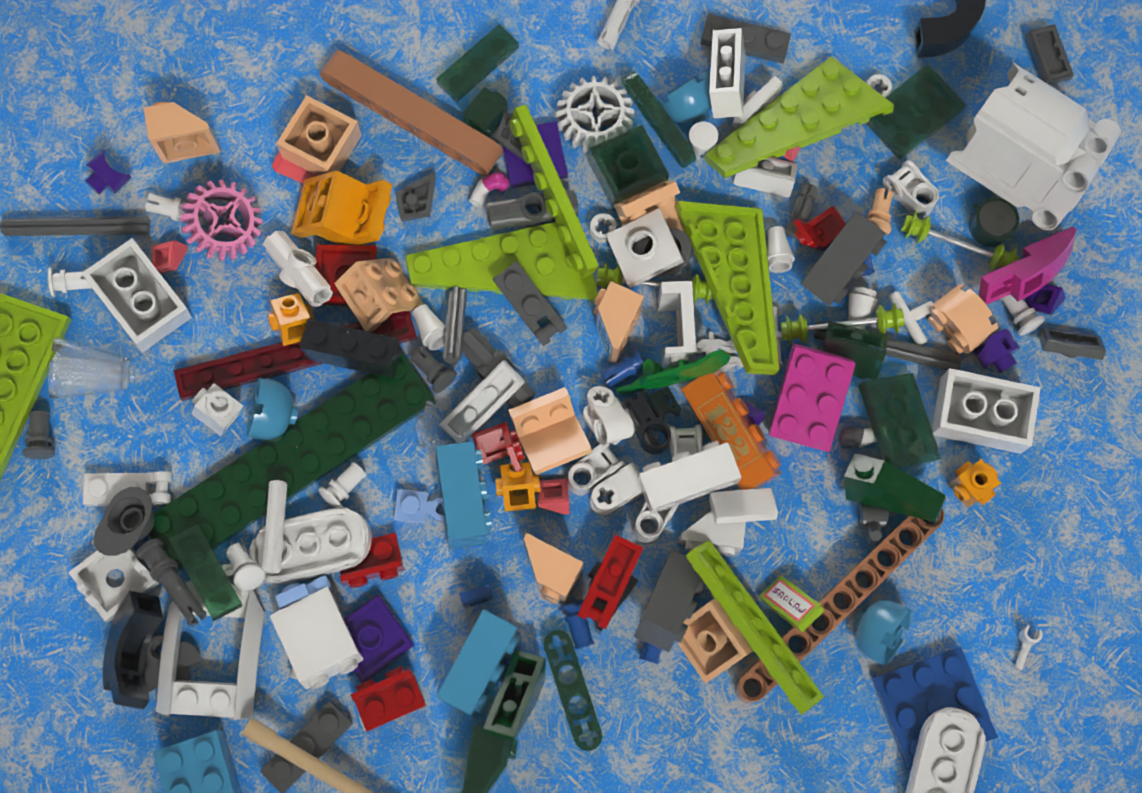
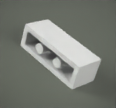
[709,28,745,118]
[638,441,742,514]

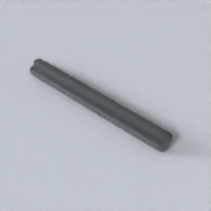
[0,216,151,236]
[814,321,962,370]

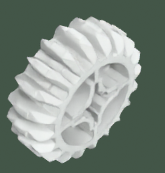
[556,75,635,155]

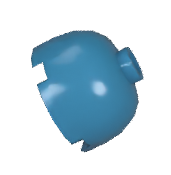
[657,70,712,124]
[246,378,298,440]
[854,600,913,666]

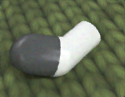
[839,424,886,448]

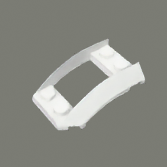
[156,581,265,720]

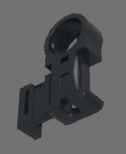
[622,387,681,455]

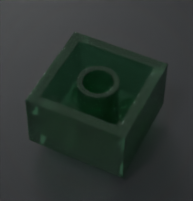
[588,124,669,211]

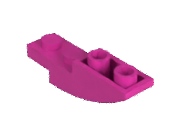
[978,226,1077,305]

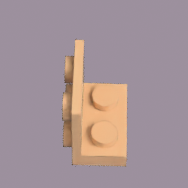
[614,180,687,235]
[334,258,423,332]
[508,387,592,475]

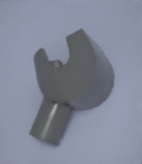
[858,503,889,541]

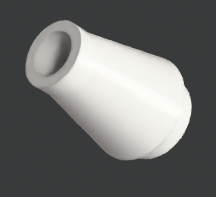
[766,226,795,273]
[847,287,878,332]
[412,304,446,350]

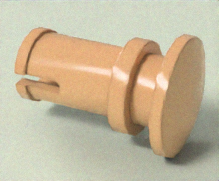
[867,188,894,235]

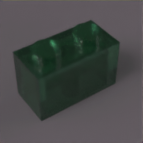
[819,321,888,381]

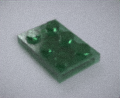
[866,64,967,161]
[858,373,941,469]

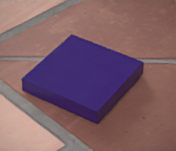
[502,121,568,189]
[344,594,415,683]

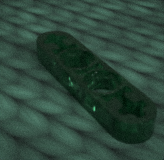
[621,71,697,169]
[544,630,602,751]

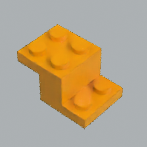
[291,170,393,245]

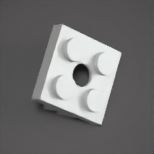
[68,547,159,623]

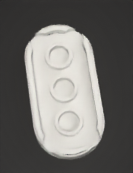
[249,507,372,584]
[906,707,986,793]

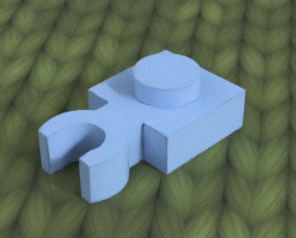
[394,489,445,524]
[275,575,334,609]

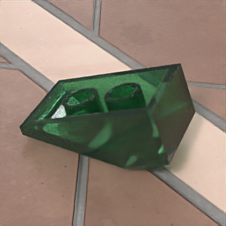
[462,726,519,793]

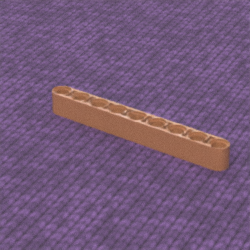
[735,508,945,703]

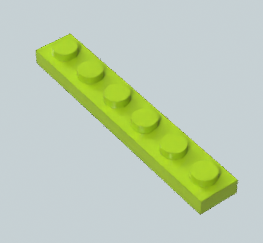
[510,104,599,279]
[685,540,824,715]

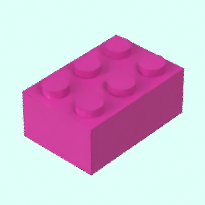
[768,343,856,452]

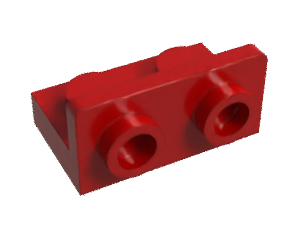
[339,533,405,588]
[350,666,427,732]

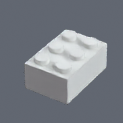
[81,238,192,353]
[931,368,1041,454]

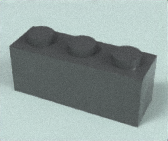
[800,211,887,306]
[634,549,705,652]

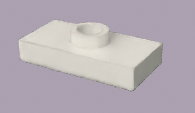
[732,76,782,130]

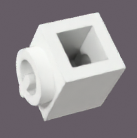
[192,383,243,436]

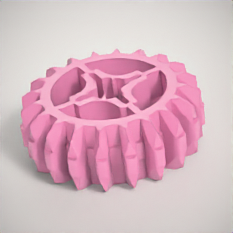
[180,180,263,261]

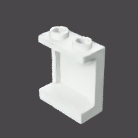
[657,281,697,369]
[270,586,364,689]

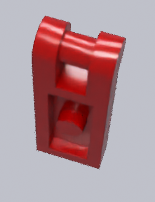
[577,534,644,630]

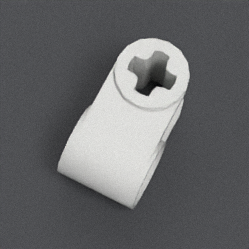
[883,160,939,218]
[582,386,634,445]
[669,424,702,462]
[567,444,626,496]
[590,463,643,515]
[633,500,679,544]

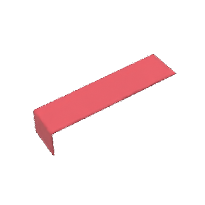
[272,152,317,183]

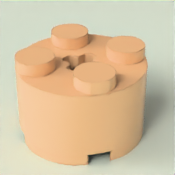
[927,284,998,355]

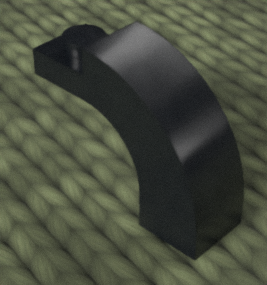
[914,0,986,58]
[102,590,164,709]

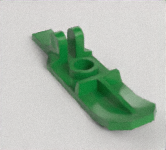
[616,350,731,396]

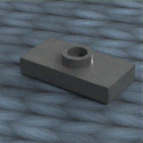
[1025,24,1074,85]
[1038,327,1106,360]

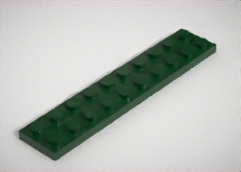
[149,353,436,573]

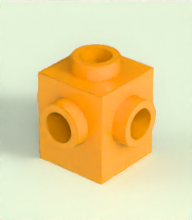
[267,293,314,346]
[948,459,1001,508]
[495,462,540,512]

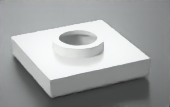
[606,208,684,288]

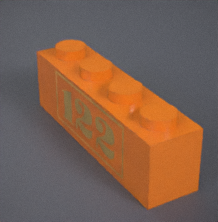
[681,370,782,490]

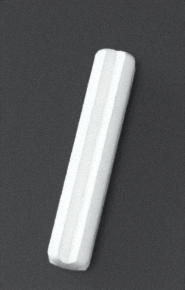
[262,480,287,573]

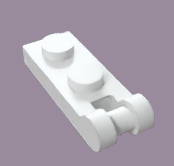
[82,472,172,506]

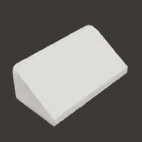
[734,157,798,197]

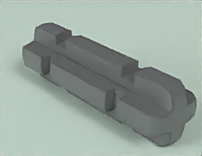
[785,183,818,239]

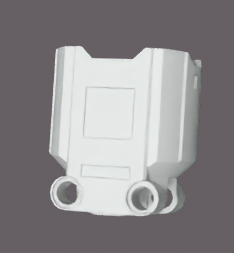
[946,63,1121,231]

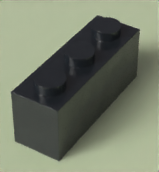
[300,319,402,379]

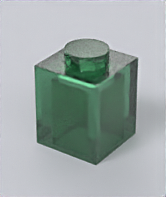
[463,87,508,138]

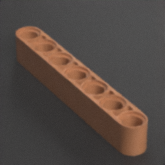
[320,50,503,176]

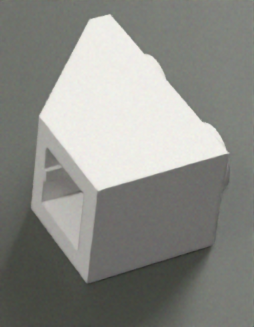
[678,510,746,556]

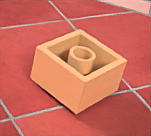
[276,95,362,176]

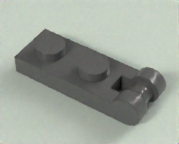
[492,261,567,347]

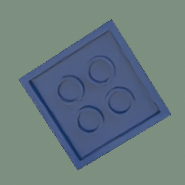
[871,646,998,770]

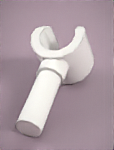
[1014,625,1043,671]

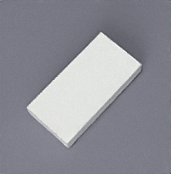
[709,488,778,524]

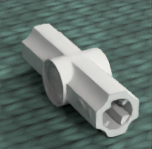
[263,231,333,307]

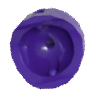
[84,149,131,195]
[974,329,1020,374]

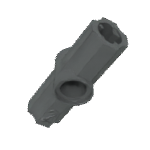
[486,190,579,230]
[462,328,535,408]

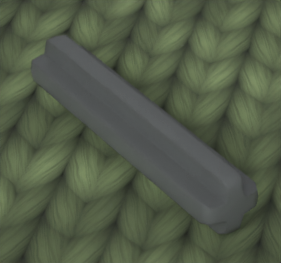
[443,286,467,365]

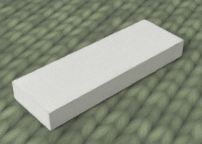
[439,360,526,443]

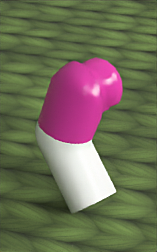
[469,172,510,208]

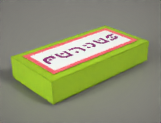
[759,575,824,633]

